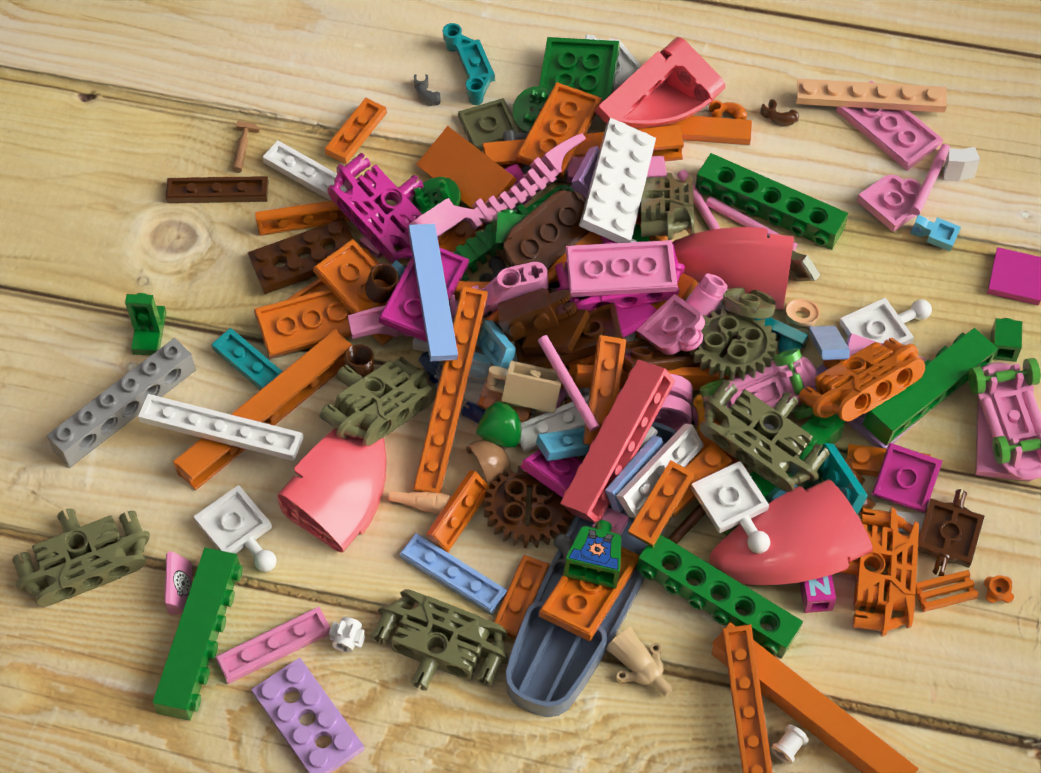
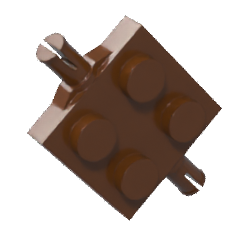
[918,489,985,576]

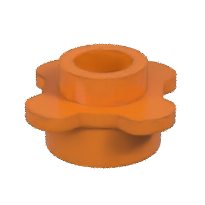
[984,575,1014,603]

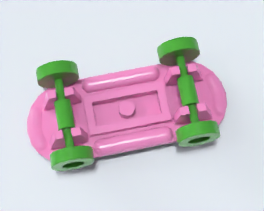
[692,348,818,427]
[968,358,1041,480]

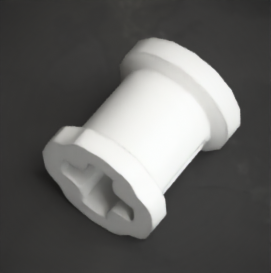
[770,724,809,765]

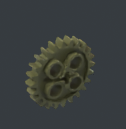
[689,309,777,381]

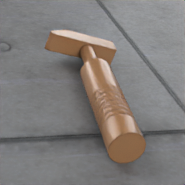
[232,121,260,173]

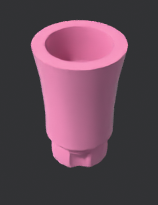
[686,273,728,318]

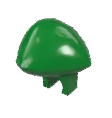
[476,401,522,448]

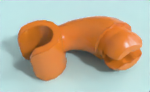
[709,100,747,120]

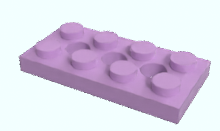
[251,658,365,773]

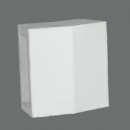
[944,147,980,181]

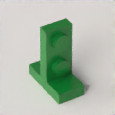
[125,293,167,355]

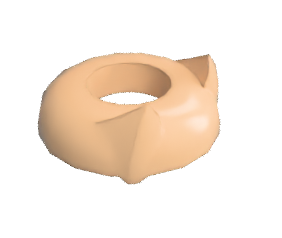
[786,299,820,330]

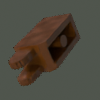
[498,288,577,342]

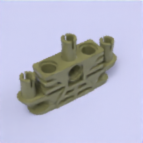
[638,172,694,240]
[319,357,437,446]
[699,380,830,492]
[12,508,150,606]
[370,589,509,691]

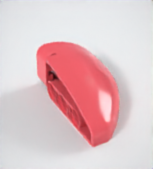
[709,479,873,585]

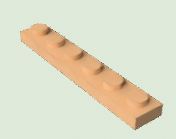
[796,79,947,113]

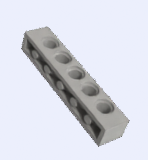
[47,338,196,468]

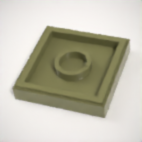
[458,98,520,151]

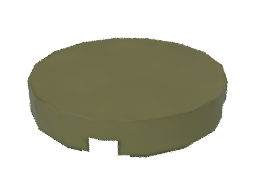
[722,287,776,319]

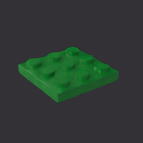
[539,37,620,102]

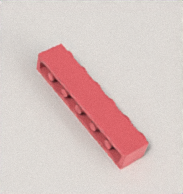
[560,359,676,524]

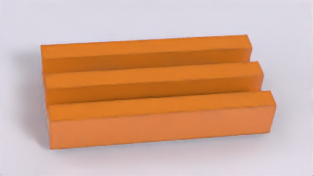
[916,570,979,612]

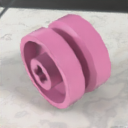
[654,374,693,431]

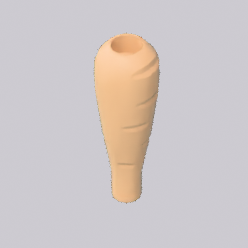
[389,491,452,515]

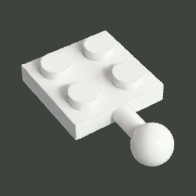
[839,298,932,345]
[691,461,770,554]
[193,485,277,572]

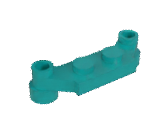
[442,23,495,105]

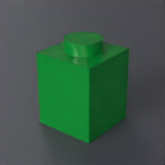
[990,318,1022,362]

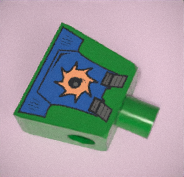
[563,520,621,589]

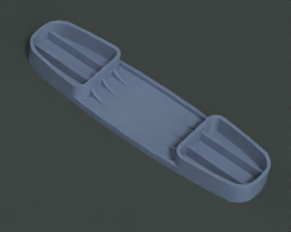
[506,422,685,717]

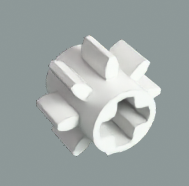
[329,617,365,653]

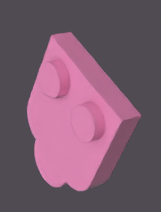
[856,175,922,232]
[636,294,705,355]

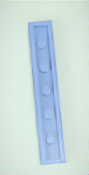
[408,224,458,361]

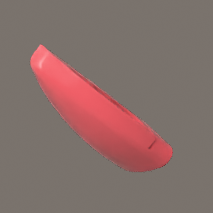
[594,37,725,129]
[672,227,794,311]
[277,428,387,553]

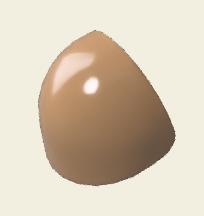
[466,440,511,486]

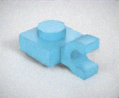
[910,215,961,251]

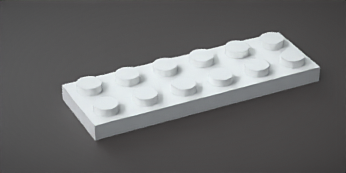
[579,118,656,243]

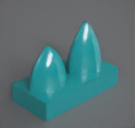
[756,317,809,353]

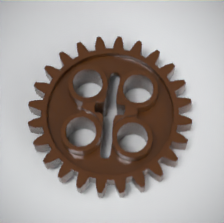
[483,466,572,548]

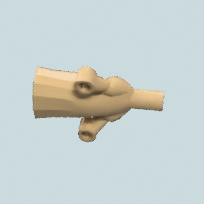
[606,627,673,697]

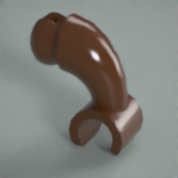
[760,99,799,126]

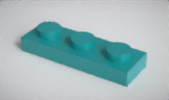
[211,328,283,390]
[817,443,868,515]

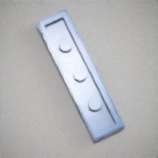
[399,533,507,616]

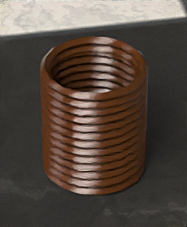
[365,263,399,303]
[345,344,374,377]

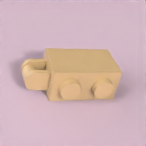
[486,361,562,413]

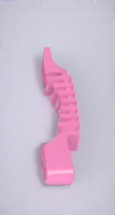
[409,133,586,237]
[348,262,549,339]

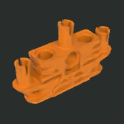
[799,338,925,421]
[838,507,919,637]

